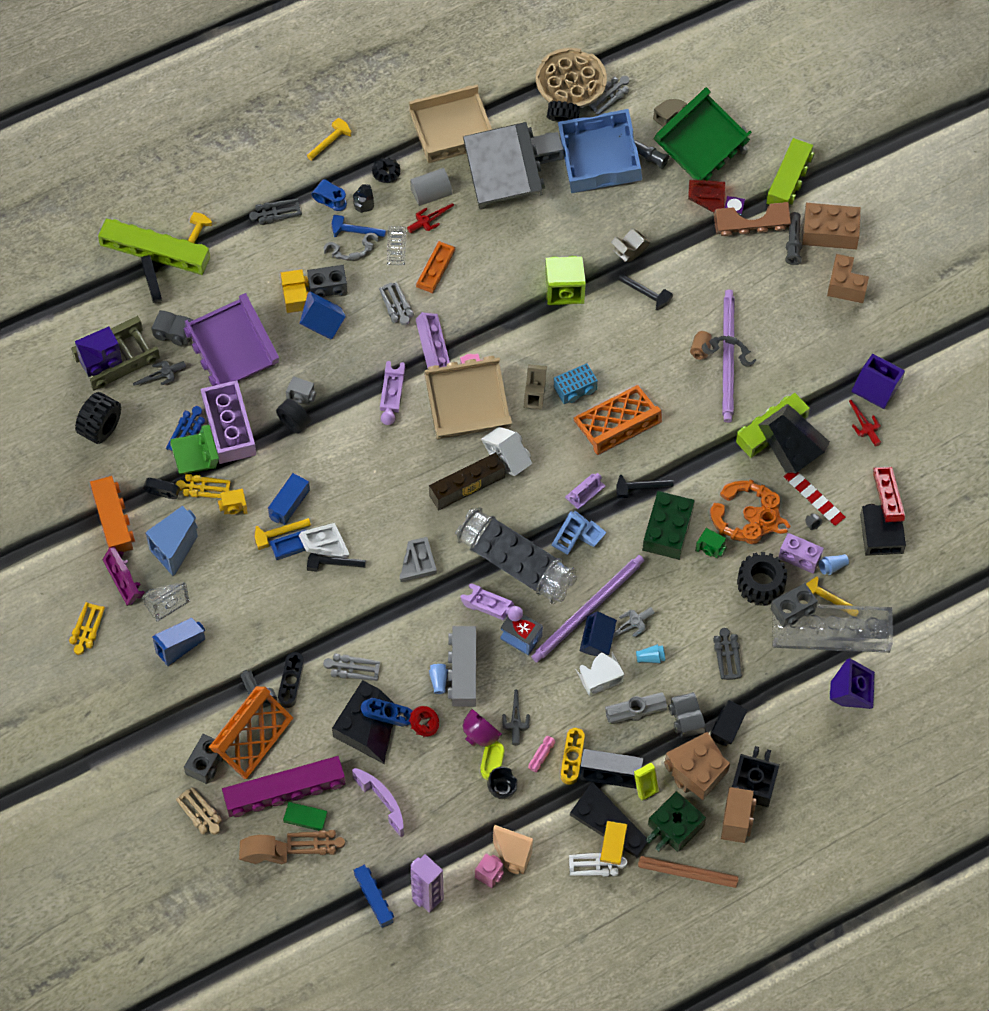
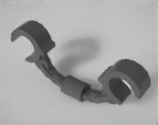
[702,335,756,367]

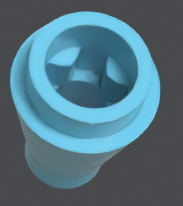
[636,644,665,663]

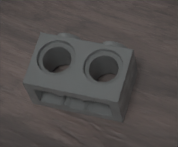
[307,264,348,298]
[770,583,818,627]
[184,734,227,784]

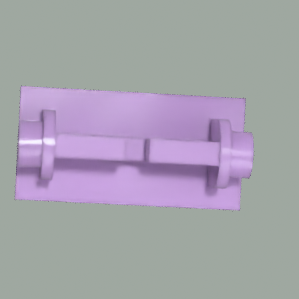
[565,473,606,510]

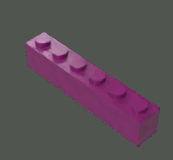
[222,756,346,817]

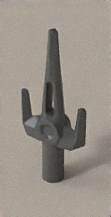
[133,360,186,386]
[502,689,530,746]

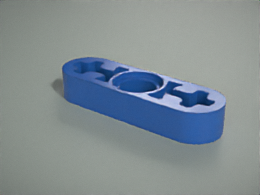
[361,698,412,727]

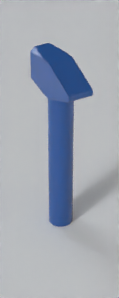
[331,215,386,237]

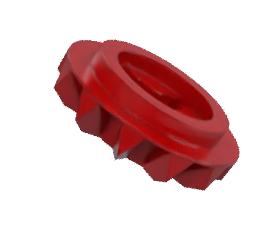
[409,706,439,738]

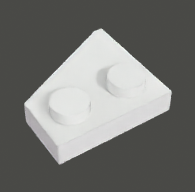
[299,523,350,558]

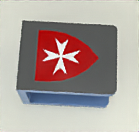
[500,614,543,656]

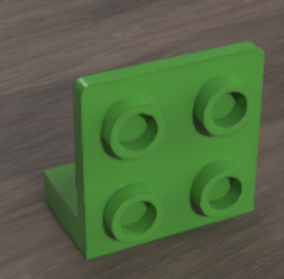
[170,425,219,475]

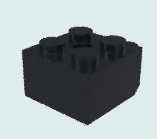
[732,746,780,808]

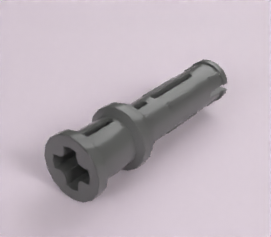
[619,134,669,169]
[785,212,802,265]

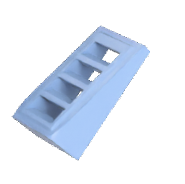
[551,511,587,555]

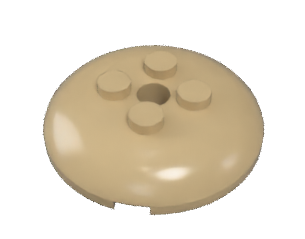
[536,48,607,108]

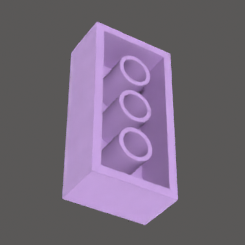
[201,380,256,464]

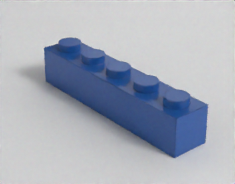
[353,864,394,928]

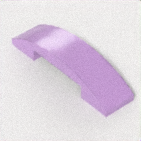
[352,768,404,837]

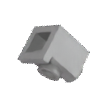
[286,376,316,405]

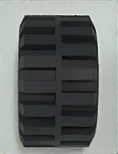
[75,392,122,444]
[737,552,787,606]

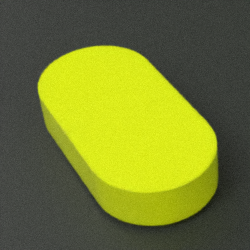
[480,741,504,780]

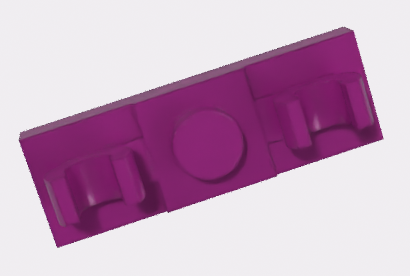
[102,547,145,606]

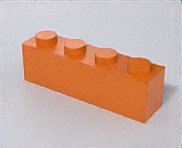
[90,476,135,552]

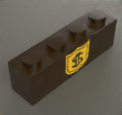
[429,452,505,511]

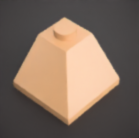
[493,825,533,874]

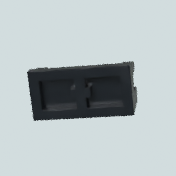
[710,700,748,747]

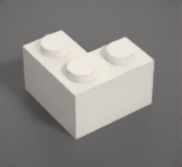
[481,427,533,476]

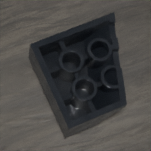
[758,404,830,473]
[332,680,395,764]

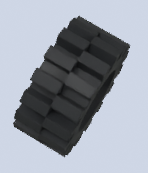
[547,101,580,122]

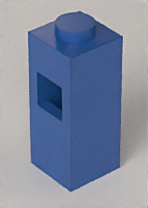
[268,473,310,525]

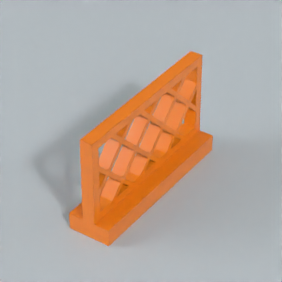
[574,385,662,455]
[209,686,293,779]

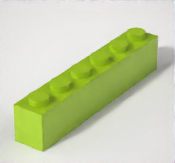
[98,218,210,275]

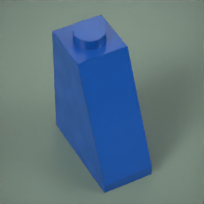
[152,618,205,666]

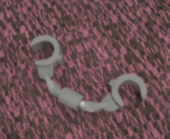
[324,233,378,261]

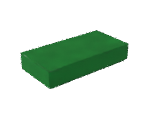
[283,802,328,831]

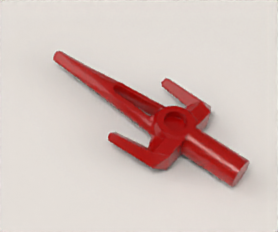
[407,203,454,233]
[849,400,881,447]

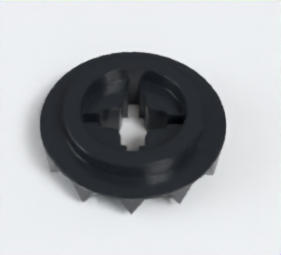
[372,157,401,183]

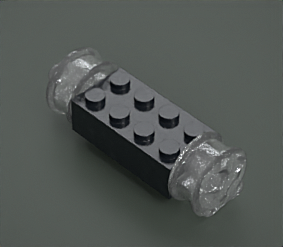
[455,507,577,604]

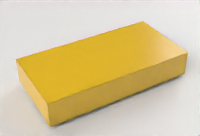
[600,821,627,865]

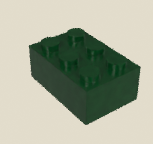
[642,491,695,560]

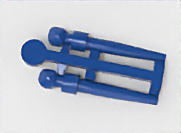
[166,406,205,451]

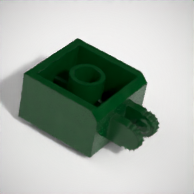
[646,791,706,852]

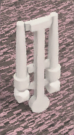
[569,853,627,877]

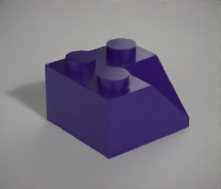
[75,326,122,377]

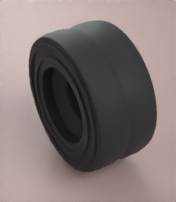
[276,399,311,434]

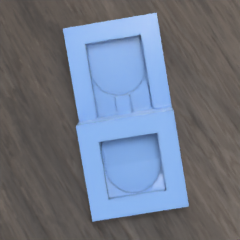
[566,511,606,547]

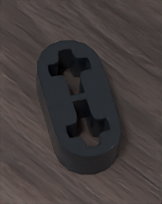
[143,478,180,499]

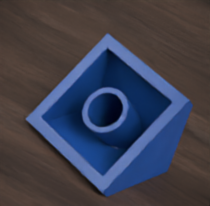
[299,292,346,340]

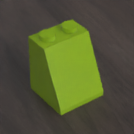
[545,256,586,305]

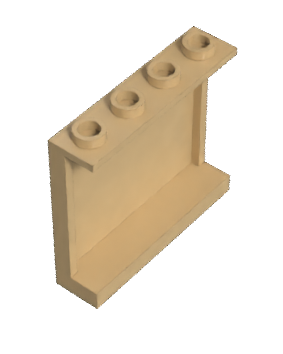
[409,85,492,163]
[424,356,512,439]

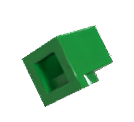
[695,527,727,558]

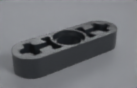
[141,255,162,303]
[278,652,304,708]

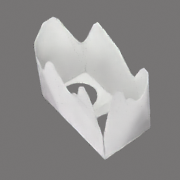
[575,652,624,696]

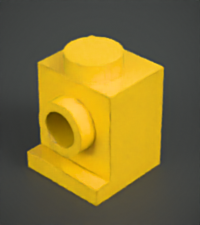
[218,488,248,515]

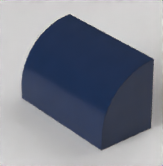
[579,611,617,656]

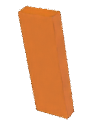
[416,241,455,293]

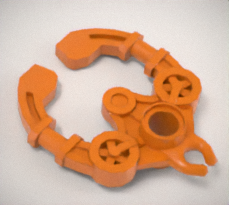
[710,479,791,544]

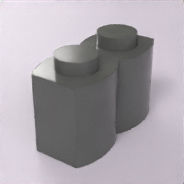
[151,310,193,346]
[668,692,706,738]

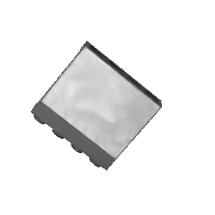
[463,122,545,209]

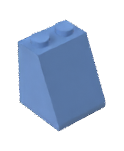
[145,506,198,576]

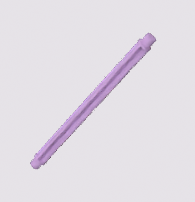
[722,290,735,423]
[531,555,644,663]

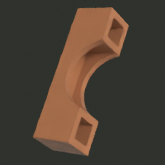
[714,202,791,236]

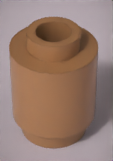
[690,331,712,360]

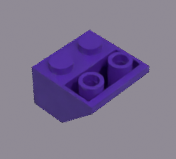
[851,353,905,409]

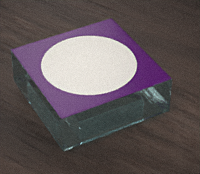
[725,196,745,217]

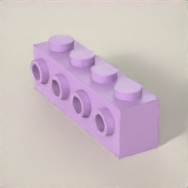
[410,854,444,913]

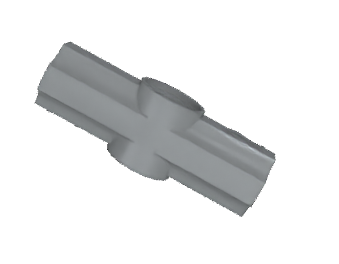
[605,692,667,724]

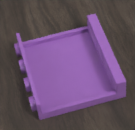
[183,293,279,386]

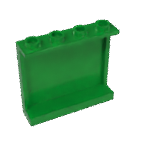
[654,87,752,184]

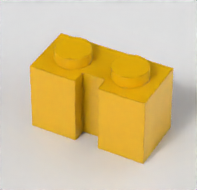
[280,269,310,313]

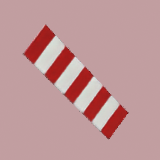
[783,472,846,526]

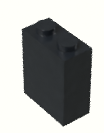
[860,504,906,556]

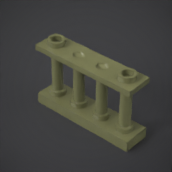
[71,316,160,391]

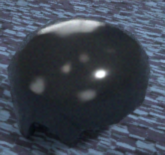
[487,766,517,800]

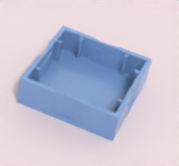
[558,109,642,193]

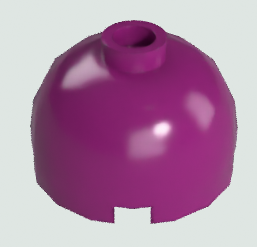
[462,709,502,747]

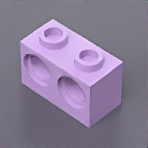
[779,533,824,574]

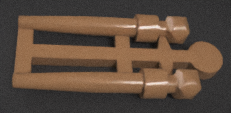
[287,830,345,855]

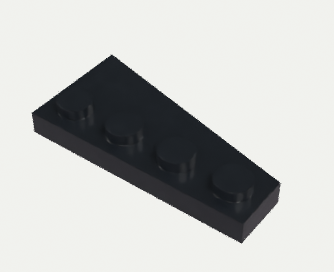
[570,782,648,858]

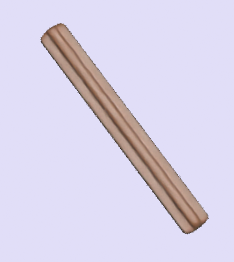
[638,856,738,888]

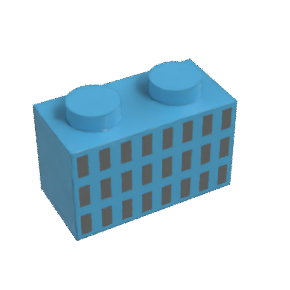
[553,363,598,404]

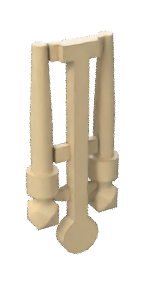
[176,787,222,835]

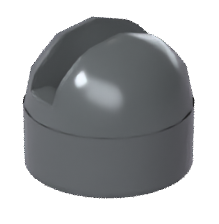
[805,513,822,530]

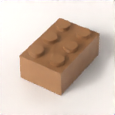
[802,202,861,250]

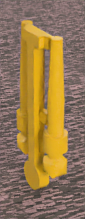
[176,474,231,498]
[69,602,105,655]

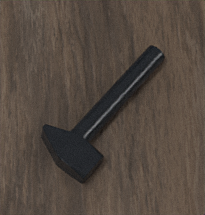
[618,274,673,311]
[616,475,674,499]
[307,553,366,572]

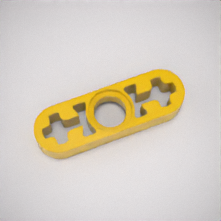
[561,728,585,785]

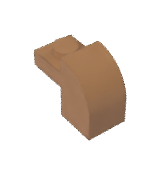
[239,835,287,865]

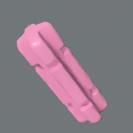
[528,736,555,772]

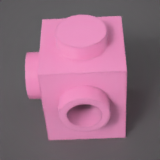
[475,854,504,888]

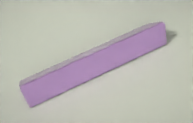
[416,312,450,368]

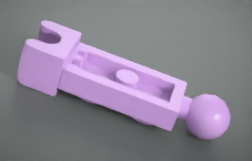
[380,361,405,425]
[461,584,523,621]

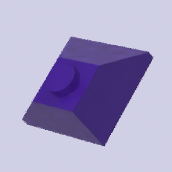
[830,658,875,709]

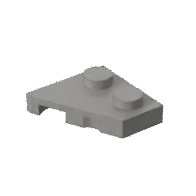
[400,537,437,582]

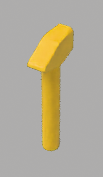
[307,118,351,160]
[188,212,212,243]
[255,518,311,550]
[806,576,860,615]

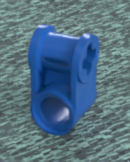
[311,180,347,211]

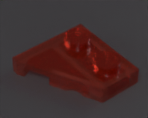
[688,180,725,213]

